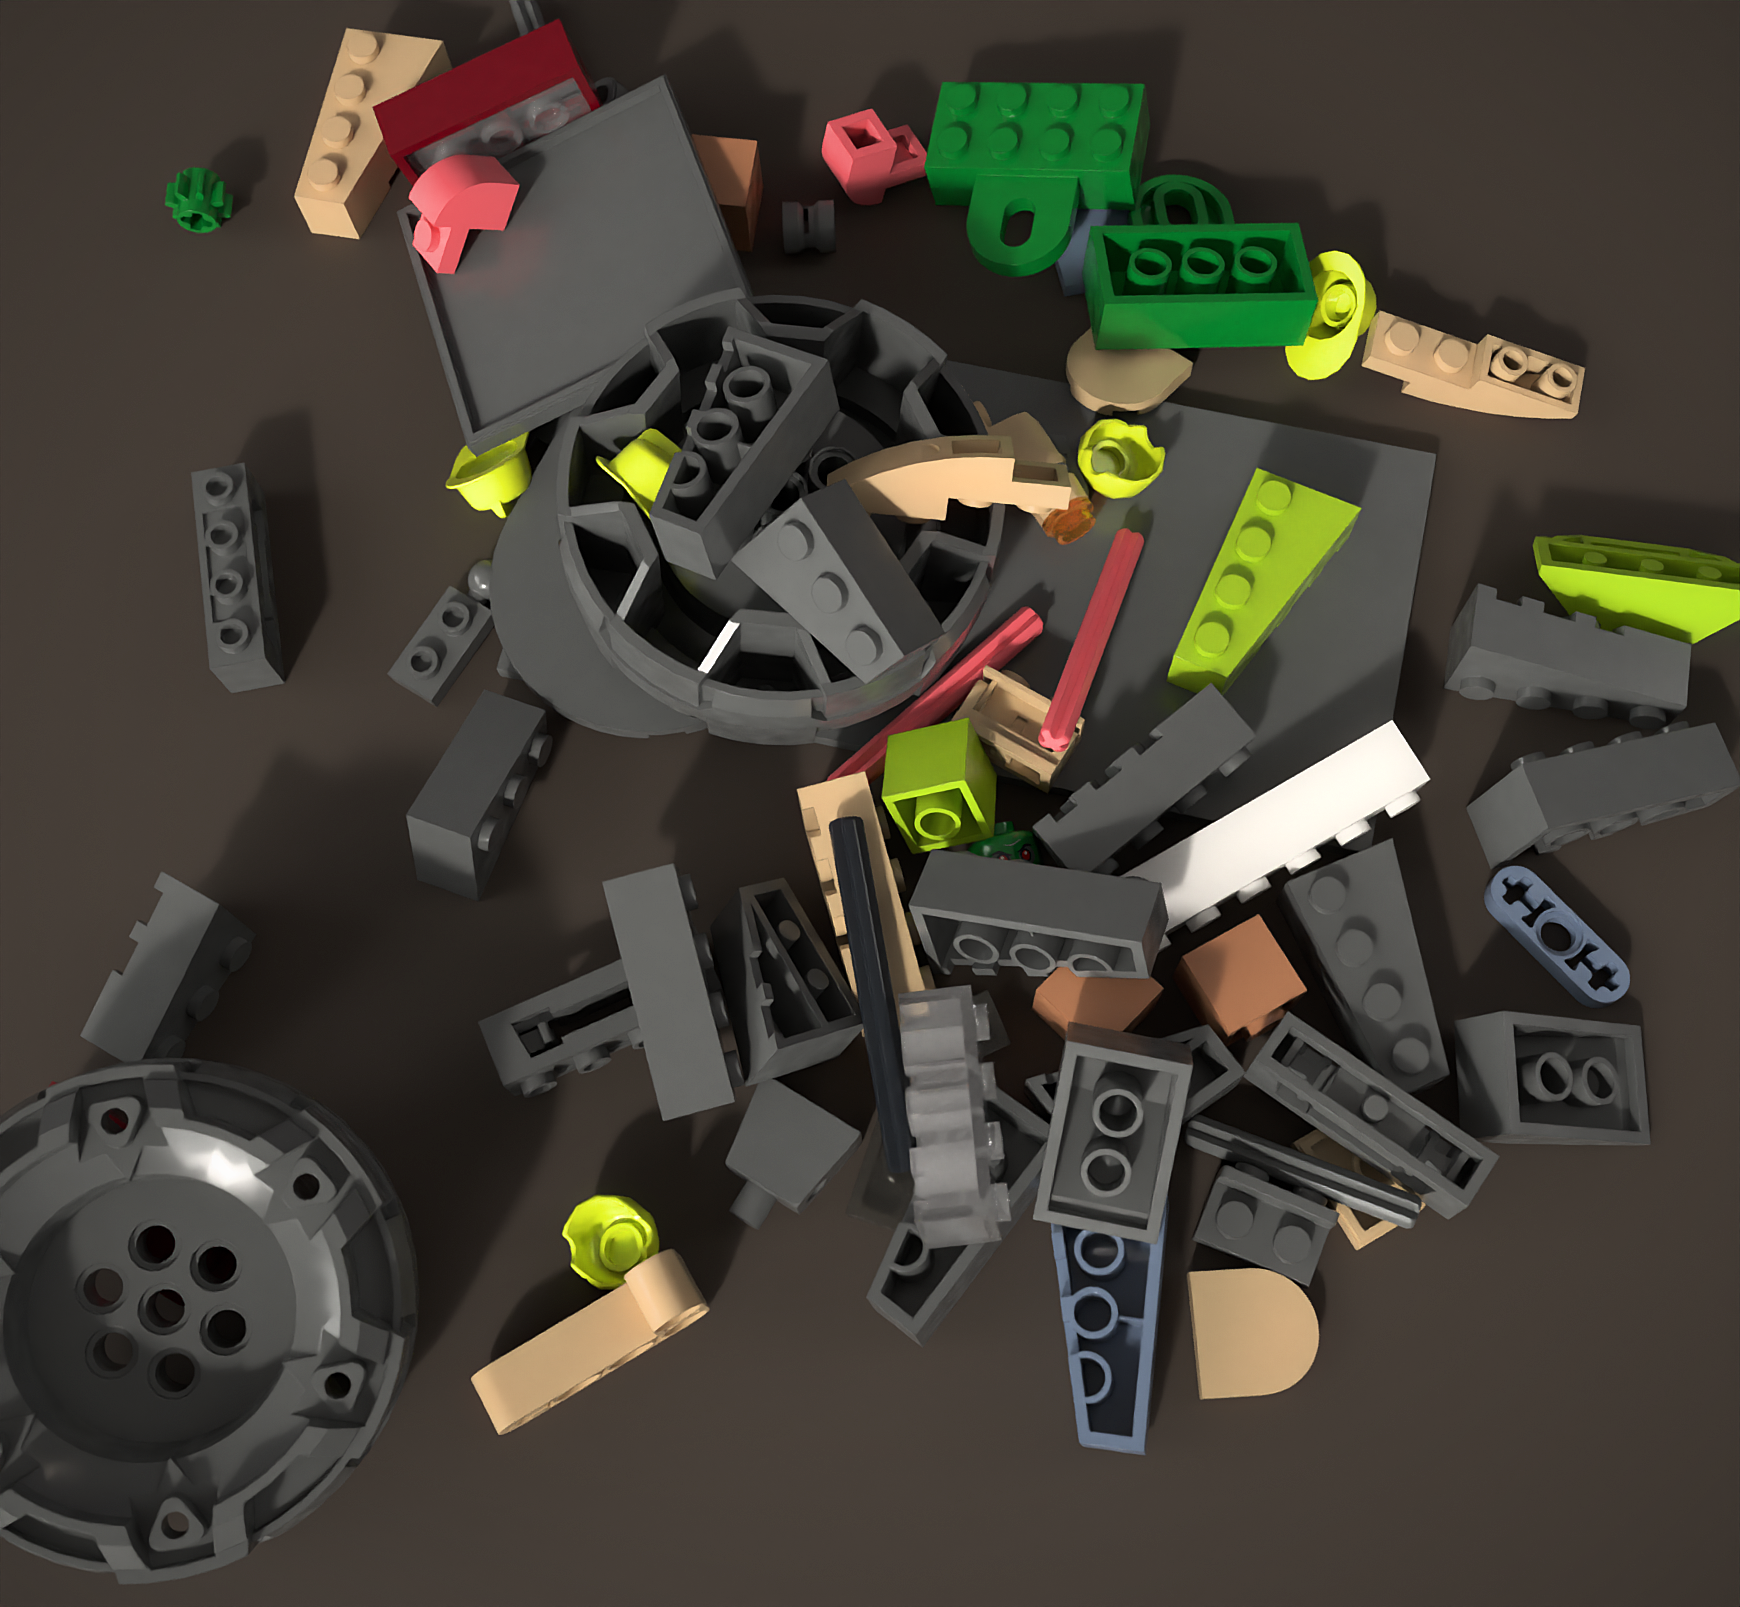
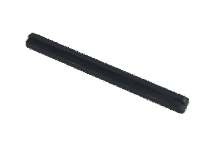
[829,816,923,1173]

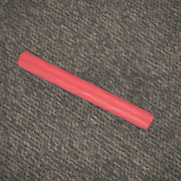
[1038,528,1145,752]
[827,606,1044,785]

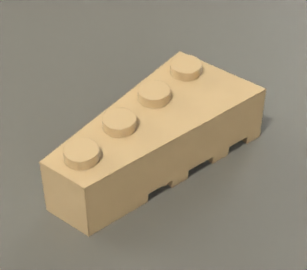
[294,28,452,239]

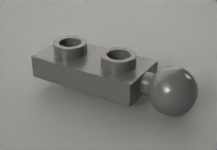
[387,559,494,707]

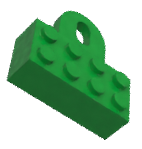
[924,82,1150,277]
[1082,174,1318,350]

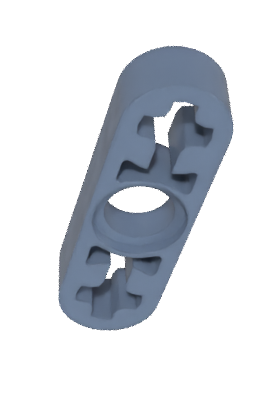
[1484,866,1630,1008]

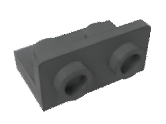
[1191,1162,1340,1288]

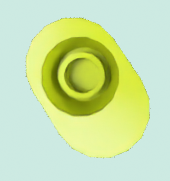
[1285,251,1377,380]
[596,428,682,520]
[445,431,533,518]

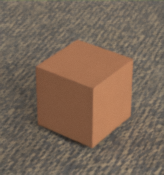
[691,134,763,252]
[1172,914,1307,1047]
[1032,967,1164,1040]

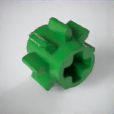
[165,167,233,233]

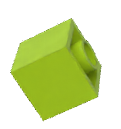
[882,717,997,854]

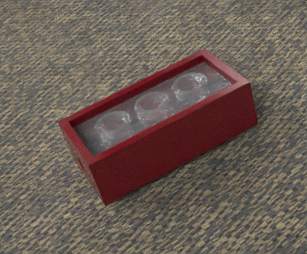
[372,18,603,186]

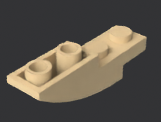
[1361,311,1585,419]
[826,435,1072,524]

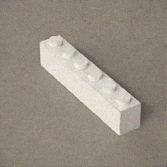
[1120,720,1430,953]

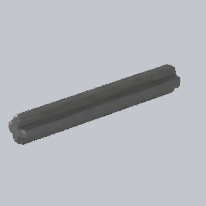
[1184,1114,1422,1229]

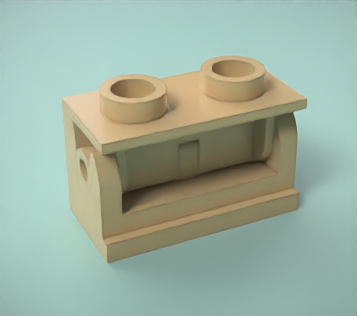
[951,665,1085,794]

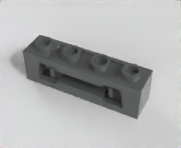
[191,463,285,693]
[478,926,727,1098]
[1243,1011,1500,1220]

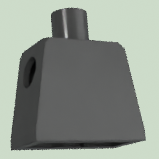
[725,1078,863,1230]

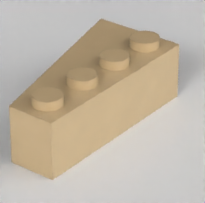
[797,771,938,1037]

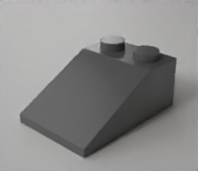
[1454,1011,1651,1146]
[1033,1021,1193,1245]

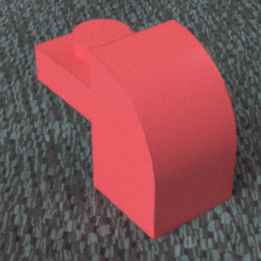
[822,108,927,205]
[409,154,520,274]

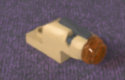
[972,401,1096,545]

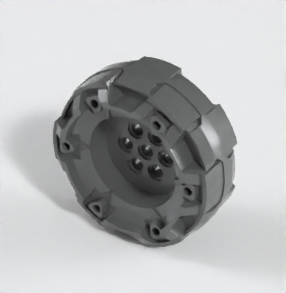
[556,287,1005,745]
[0,1058,419,1584]

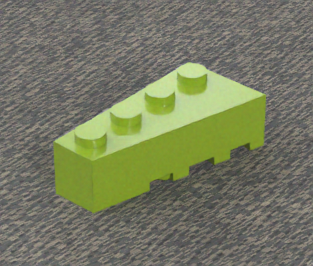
[1166,468,1362,696]

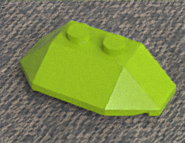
[1533,535,1740,644]

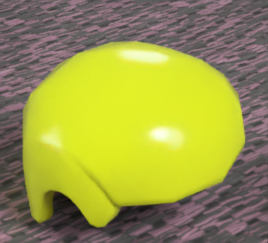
[1078,418,1166,499]
[562,1194,659,1290]

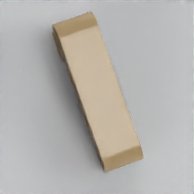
[471,1249,710,1435]

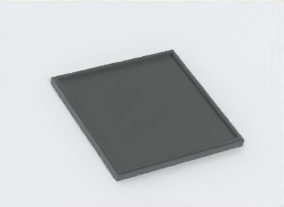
[396,74,754,457]

